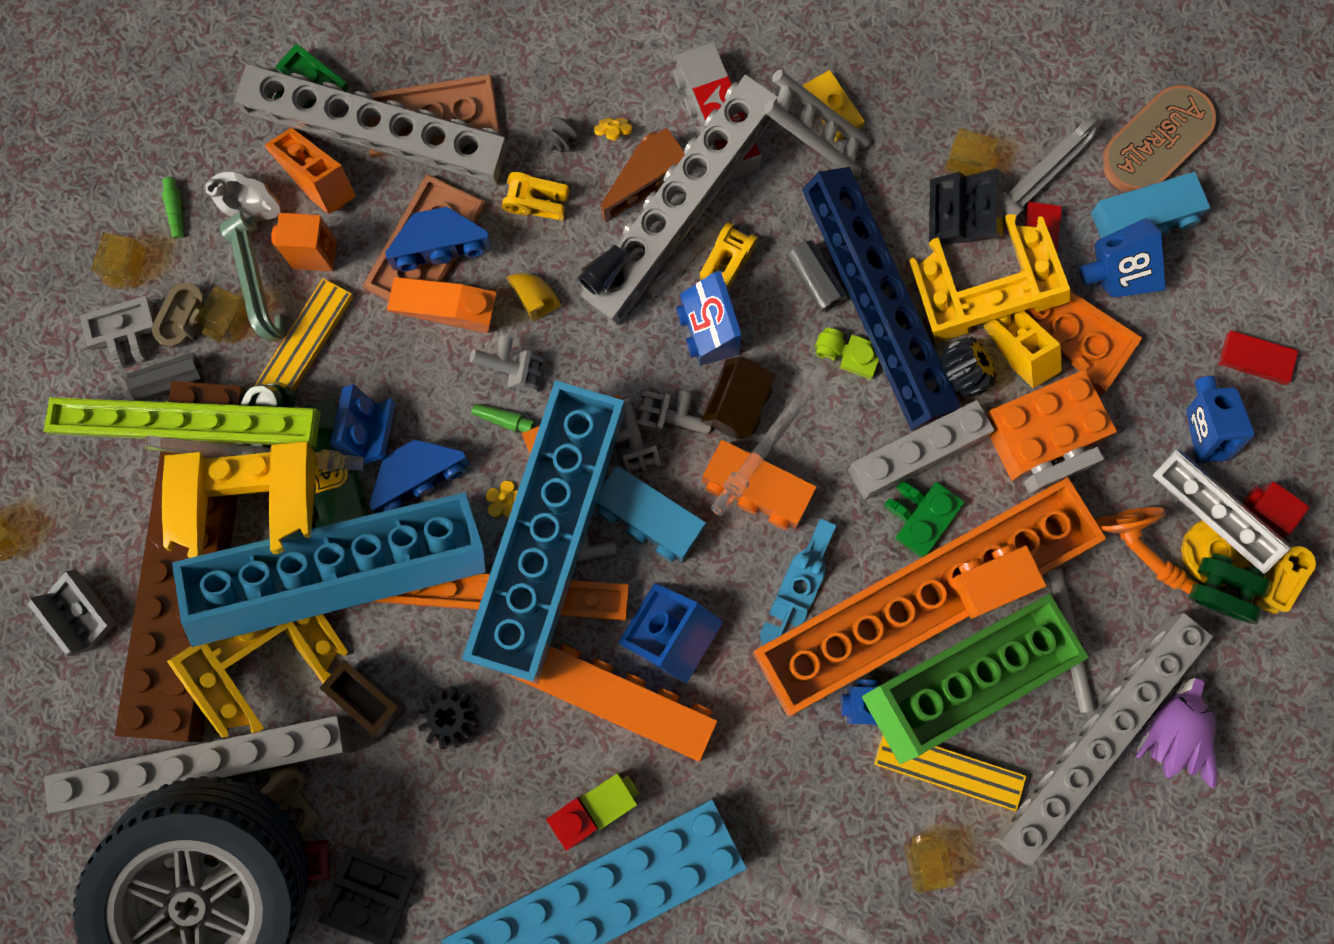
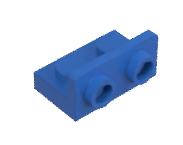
[330,384,396,466]

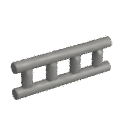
[763,70,870,179]

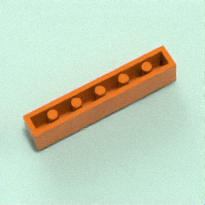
[506,644,717,762]

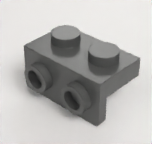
[27,569,117,656]

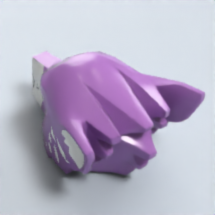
[1136,678,1217,788]

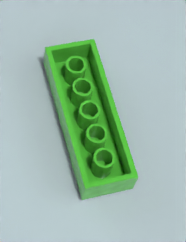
[861,593,1089,764]

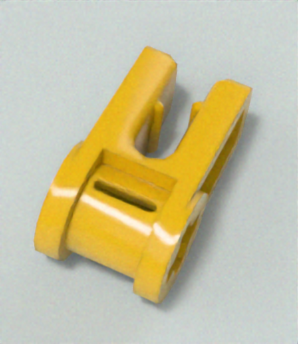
[501,172,570,221]
[699,222,758,291]
[1255,546,1316,614]

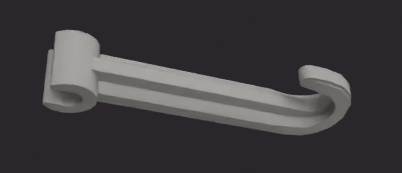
[1003,115,1101,226]

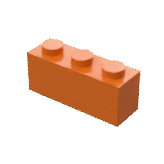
[702,439,817,530]

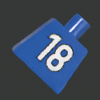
[1079,218,1166,297]
[1186,376,1255,464]

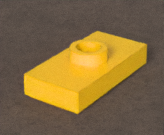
[802,70,865,142]

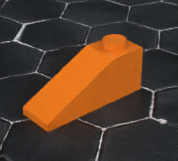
[264,127,356,214]
[387,277,496,333]

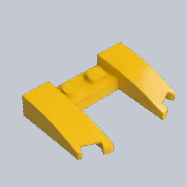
[909,214,1070,344]
[162,441,316,558]
[167,614,348,738]

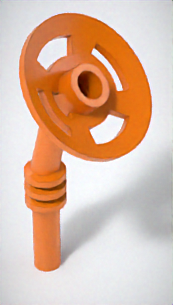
[1095,507,1200,594]

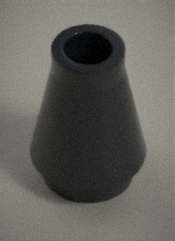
[578,245,629,297]

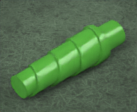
[162,177,184,239]
[471,404,535,433]

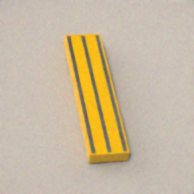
[254,278,354,392]
[874,734,1026,812]

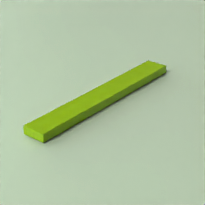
[43,397,321,447]

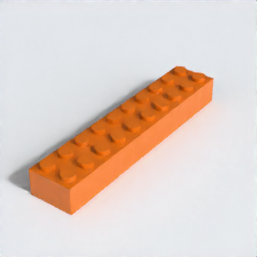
[752,477,1106,717]

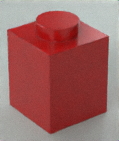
[1243,481,1309,537]
[545,796,598,851]

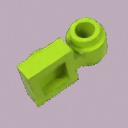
[814,328,879,380]

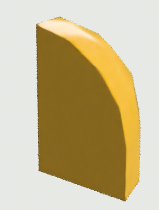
[506,273,562,322]

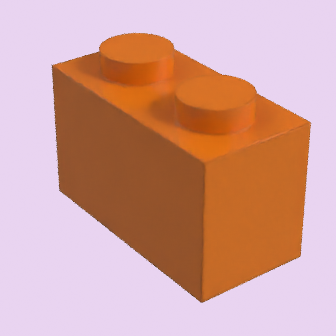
[271,213,337,272]
[952,544,1046,619]

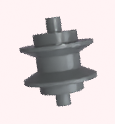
[542,117,579,152]

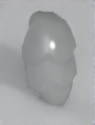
[205,172,282,223]

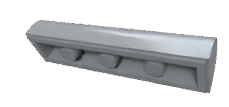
[1152,449,1292,574]

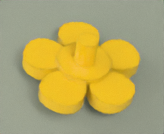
[594,118,632,141]
[486,481,518,519]

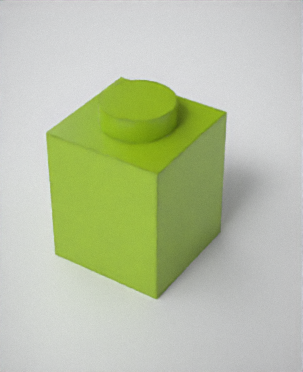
[580,773,640,830]

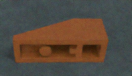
[600,127,685,223]

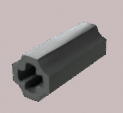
[786,240,847,313]
[125,352,205,401]

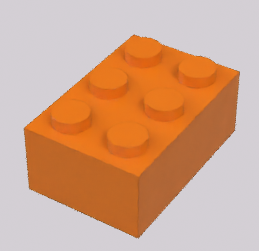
[986,369,1117,481]

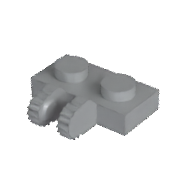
[80,296,156,369]
[1024,446,1104,494]

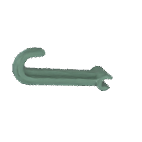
[220,211,287,342]

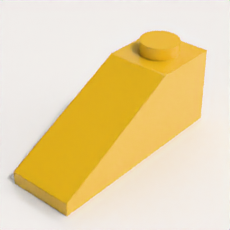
[982,310,1062,388]

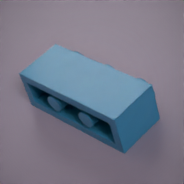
[1091,172,1210,238]
[596,465,706,563]

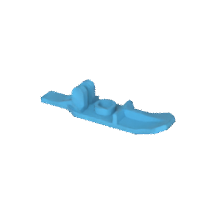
[759,518,836,645]

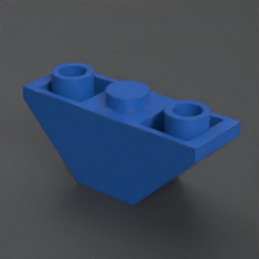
[385,206,493,272]
[369,439,470,513]

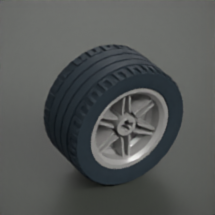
[72,776,309,944]

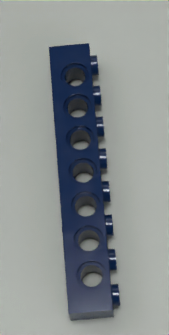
[802,167,962,431]

